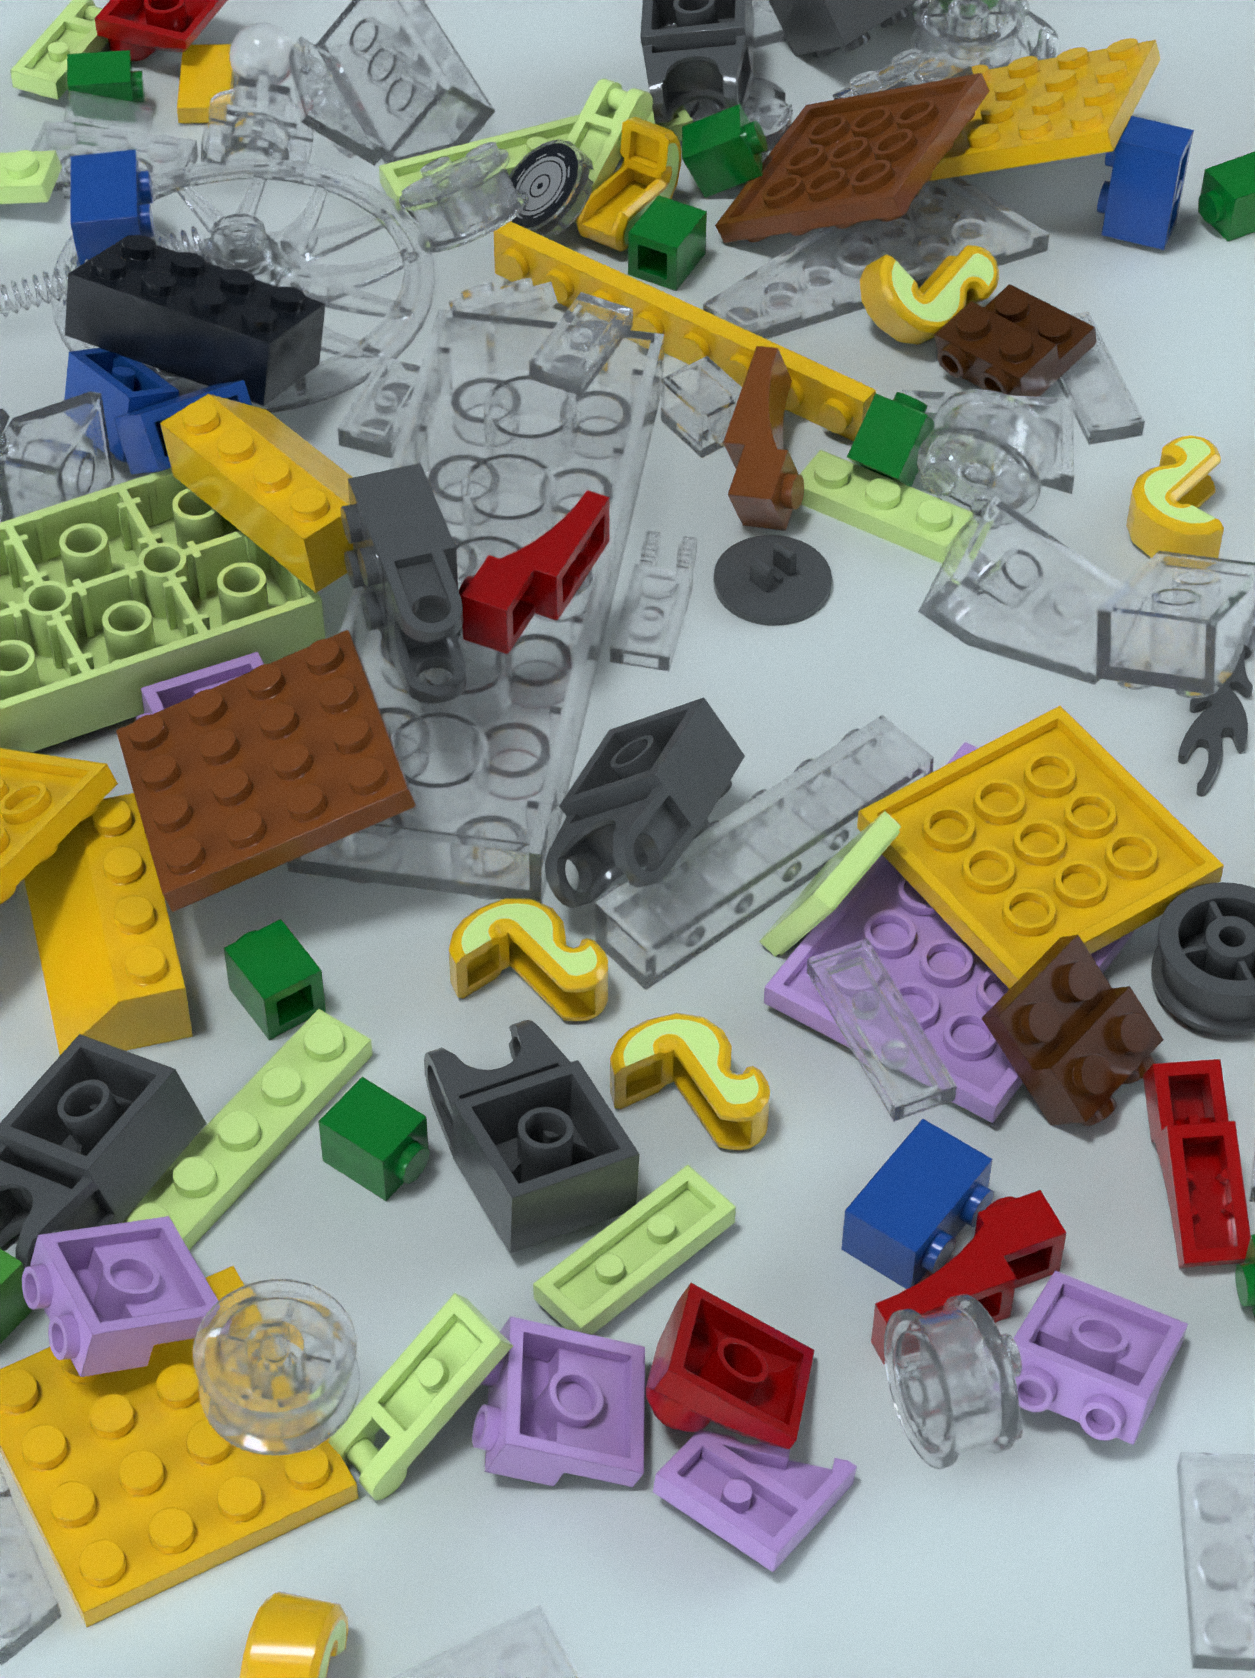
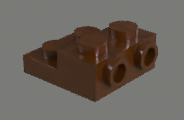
[934,284,1097,411]
[982,935,1164,1126]

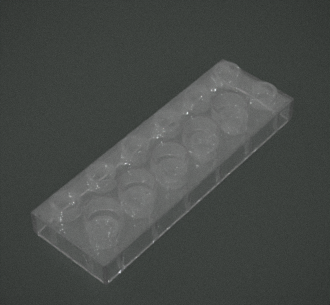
[287,309,664,903]

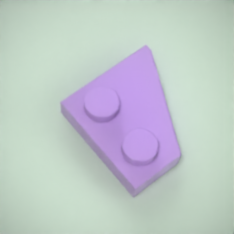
[653,1430,857,1572]

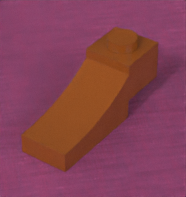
[723,346,804,531]

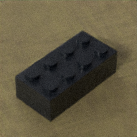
[65,235,326,406]

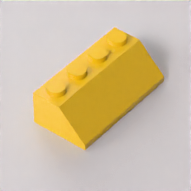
[160,394,353,593]
[24,793,193,1055]

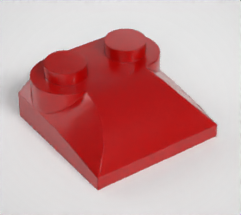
[94,0,228,61]
[646,1283,815,1450]

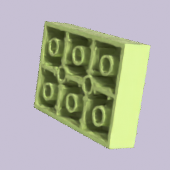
[0,468,325,753]

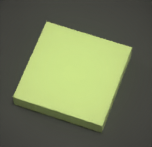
[759,811,901,957]

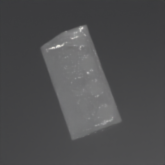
[315,0,495,164]

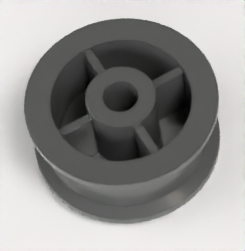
[1151,882,1255,1035]

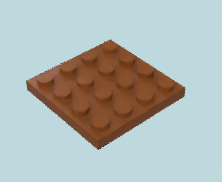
[715,73,989,243]
[116,630,416,912]

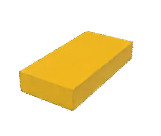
[177,44,236,124]

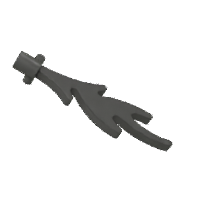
[1178,622,1255,797]

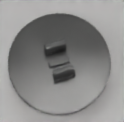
[713,535,832,625]

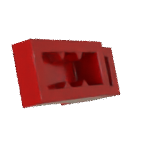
[459,490,610,654]
[1143,1059,1251,1268]
[871,1190,1067,1364]

